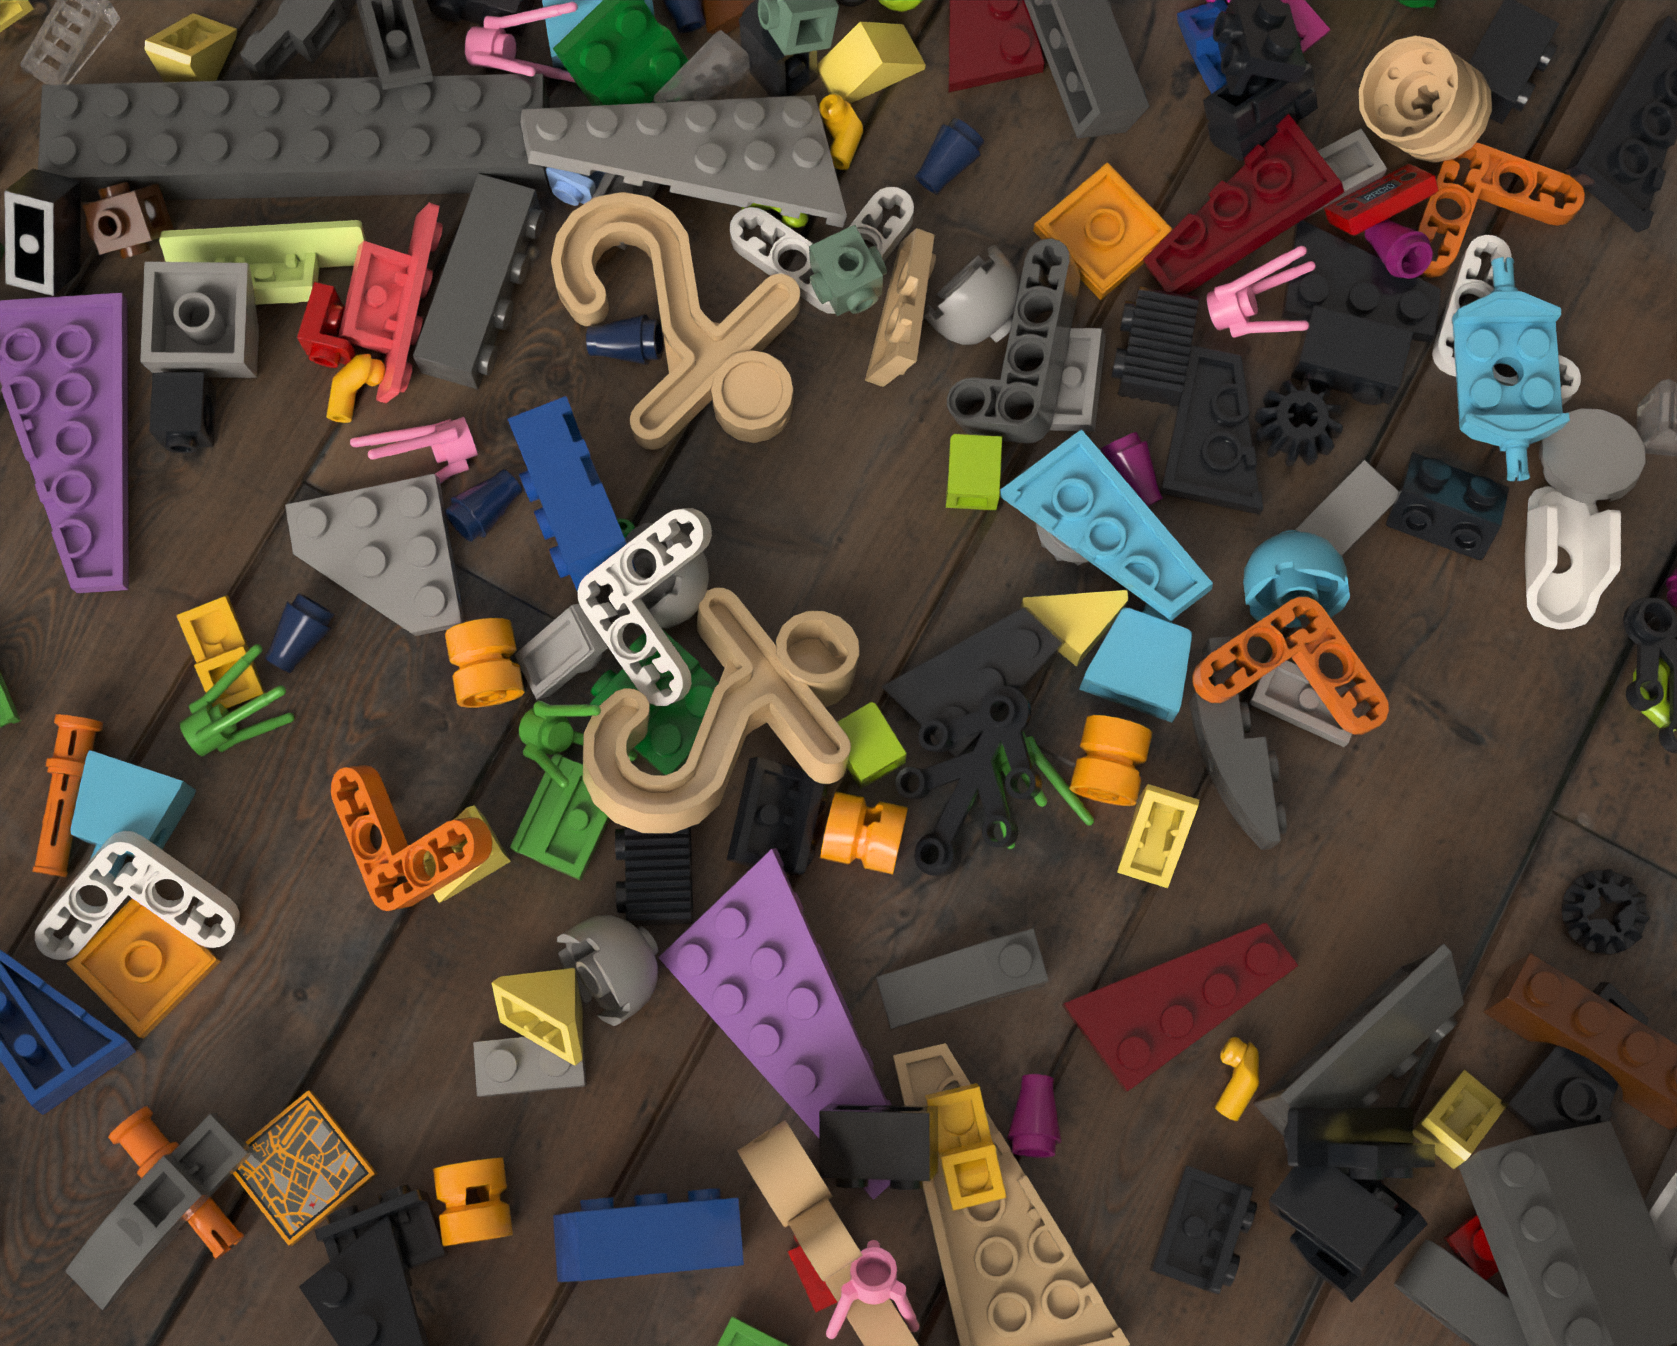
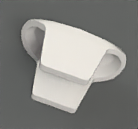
[1525,486,1621,630]

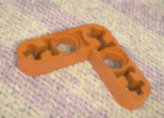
[1416,142,1585,278]
[1192,597,1389,735]
[331,765,492,911]

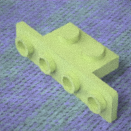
[159,220,366,305]

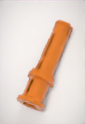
[32,714,103,877]
[108,1106,244,1260]

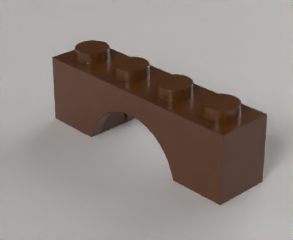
[1483,953,1677,1130]

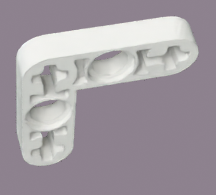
[730,187,914,314]
[1432,235,1581,405]
[578,508,712,706]
[35,831,240,960]

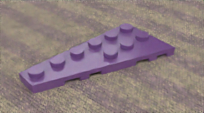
[0,293,129,593]
[658,848,891,1200]

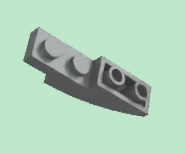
[240,0,356,80]
[1188,636,1287,850]
[66,1113,254,1310]

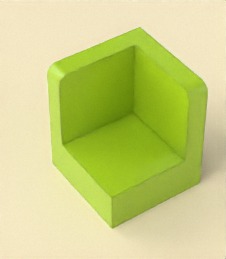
[946,434,1002,510]
[837,702,907,790]

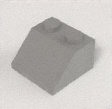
[140,262,259,378]

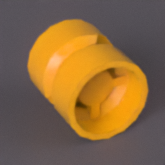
[445,618,525,708]
[1069,715,1153,806]
[820,791,908,875]
[433,1158,513,1246]

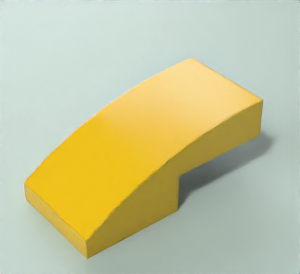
[176,595,265,709]
[925,1083,1007,1211]

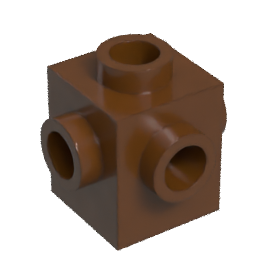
[82,181,174,259]

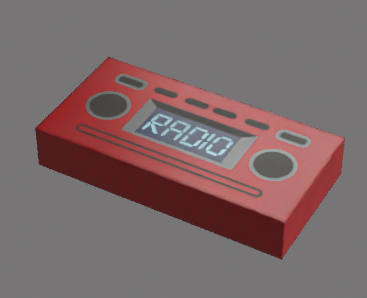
[1324,164,1439,236]

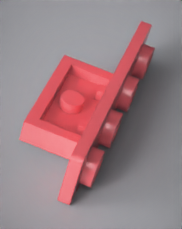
[338,202,443,403]

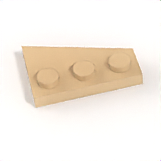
[865,228,936,387]

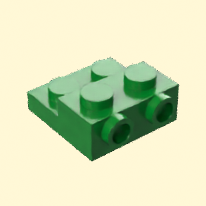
[553,0,691,106]
[590,629,719,776]

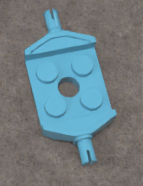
[1452,257,1570,481]

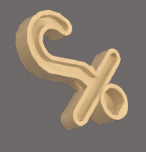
[551,192,800,450]
[583,588,859,833]
[737,1120,919,1346]

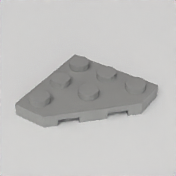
[285,474,465,636]

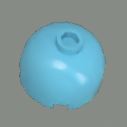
[1243,530,1350,628]

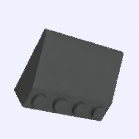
[1253,944,1464,1137]
[1458,1121,1677,1346]

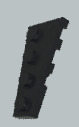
[1565,15,1677,233]

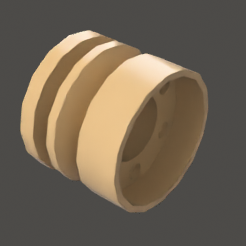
[1359,36,1492,163]

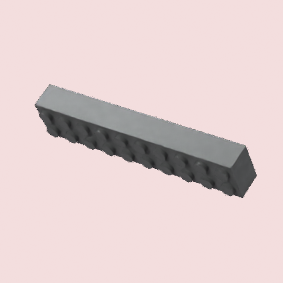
[38,74,550,202]

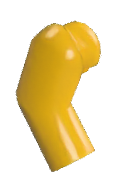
[819,94,863,170]
[326,354,385,423]
[1215,1037,1260,1121]

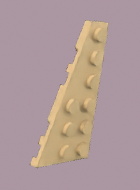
[893,1043,1130,1346]

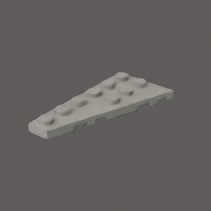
[520,95,847,228]

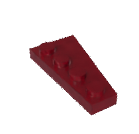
[948,0,1045,93]
[1143,114,1345,295]
[1062,923,1298,1092]

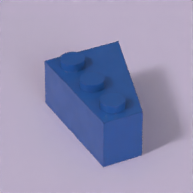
[508,396,637,592]
[0,950,136,1115]
[553,1188,744,1282]

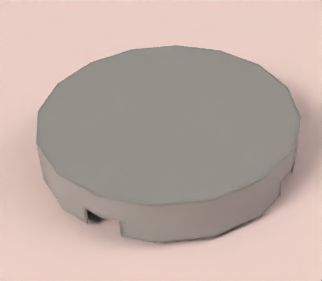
[1539,408,1646,504]

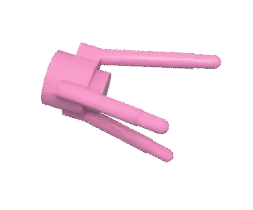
[465,2,578,82]
[1207,246,1316,338]
[350,417,478,484]
[826,1240,919,1339]

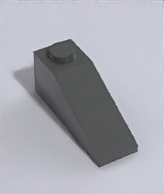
[356,0,433,90]
[876,929,1049,1029]

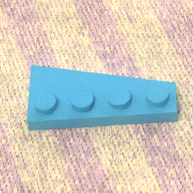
[1000,429,1213,620]

